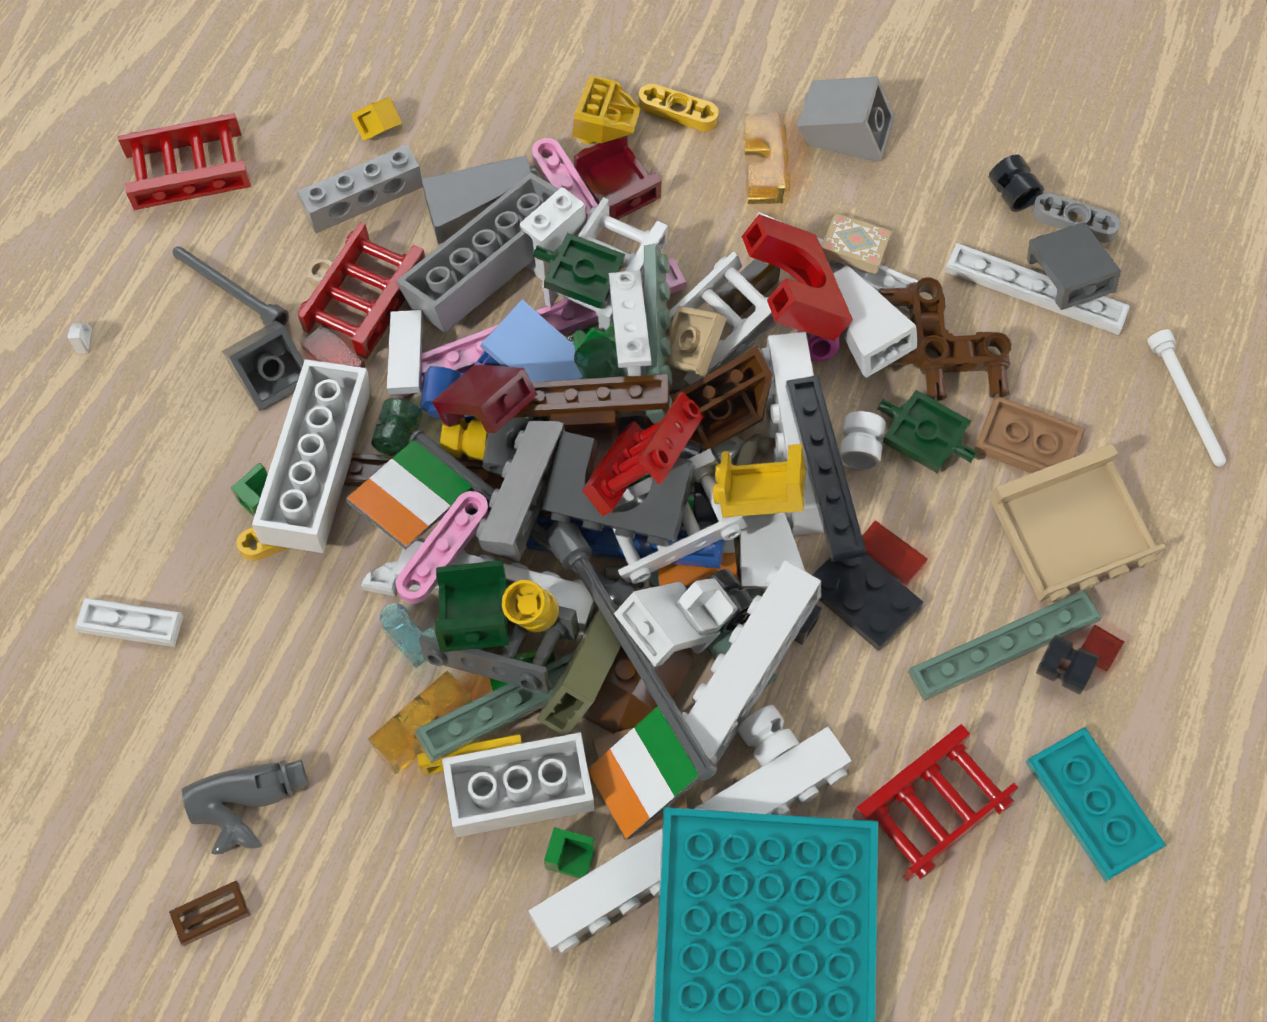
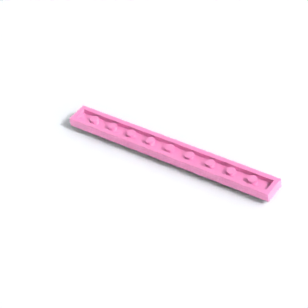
[400,258,686,397]

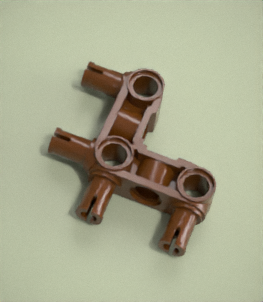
[878,277,1012,401]

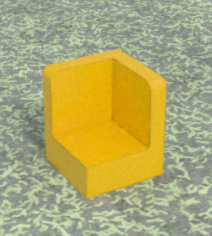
[350,97,402,141]

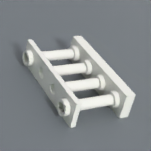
[542,197,668,332]
[667,251,776,386]
[609,271,651,417]
[612,449,748,583]

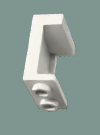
[520,188,586,282]
[614,582,720,667]

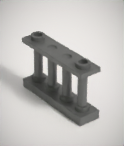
[419,606,580,694]

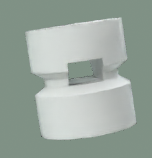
[839,411,886,470]
[737,705,800,767]

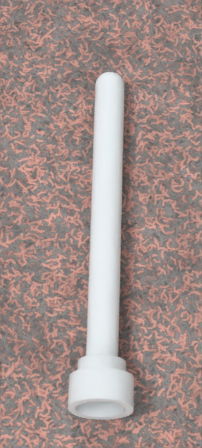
[1147,329,1226,467]

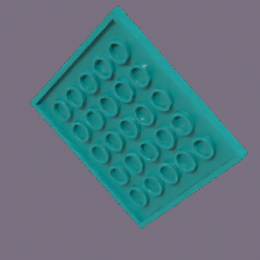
[652,807,878,1022]

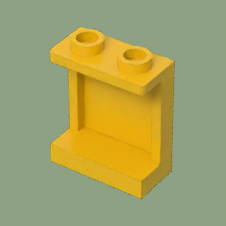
[713,444,806,518]

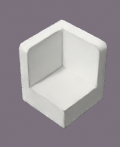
[675,578,737,635]

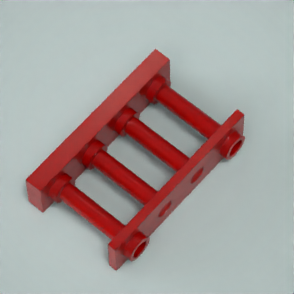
[118,113,251,210]
[298,222,425,359]
[582,391,703,516]
[852,724,1018,882]

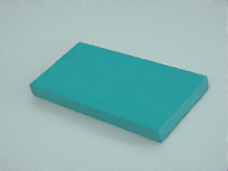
[1026,727,1167,882]

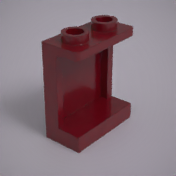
[574,136,662,220]
[432,364,538,433]

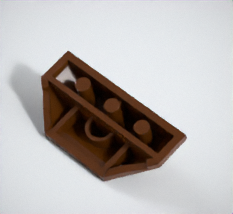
[671,346,773,451]
[586,646,695,734]

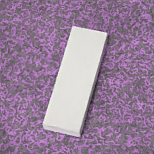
[387,310,423,394]
[75,598,184,647]

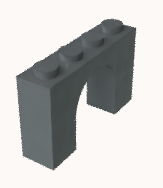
[542,431,696,547]

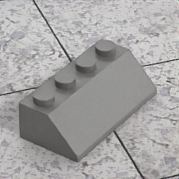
[476,421,565,563]

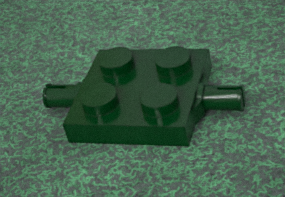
[533,232,625,310]
[877,390,978,474]

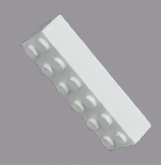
[761,332,824,536]
[252,359,372,553]
[682,560,821,766]

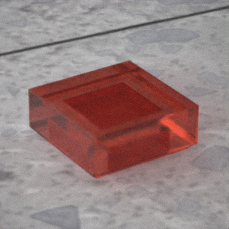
[1081,624,1125,672]

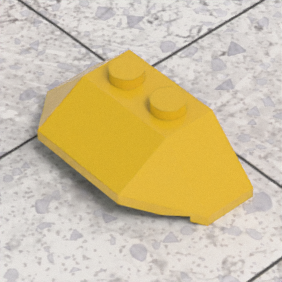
[572,75,641,144]

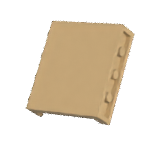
[989,443,1166,602]

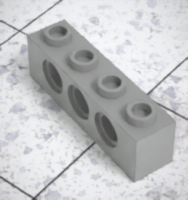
[298,144,423,233]

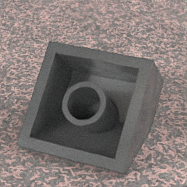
[222,321,304,411]

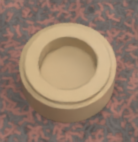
[306,258,333,288]

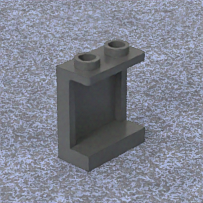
[1027,222,1121,310]

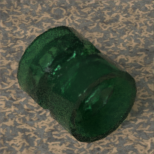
[574,338,627,379]
[371,398,423,456]

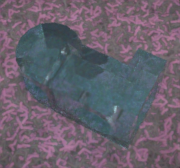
[380,603,437,668]

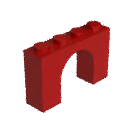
[741,214,853,341]

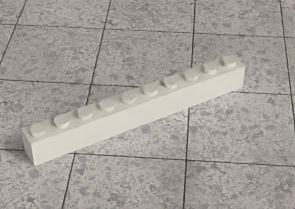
[528,727,852,954]

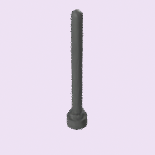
[172,246,289,326]

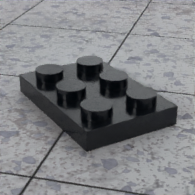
[812,553,924,651]

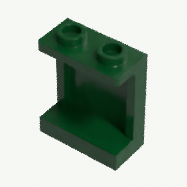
[435,560,509,653]

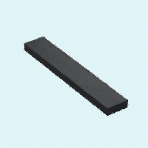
[785,375,866,562]

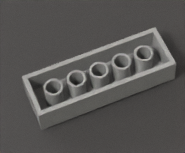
[396,172,559,333]

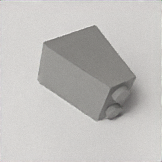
[797,76,894,161]

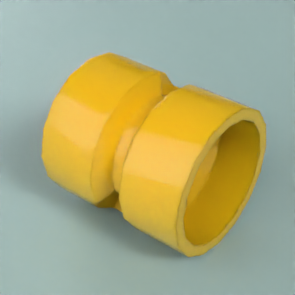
[440,418,487,461]
[502,580,559,632]

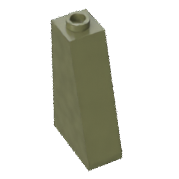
[537,605,621,736]

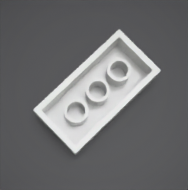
[442,732,595,837]

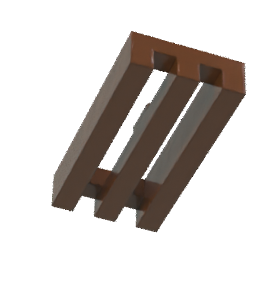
[169,880,251,946]

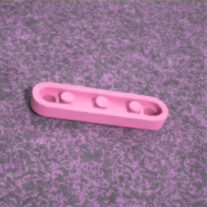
[532,138,598,220]
[396,491,489,604]

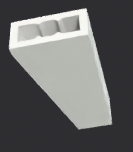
[833,266,917,378]
[739,513,806,599]

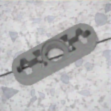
[1032,193,1120,243]

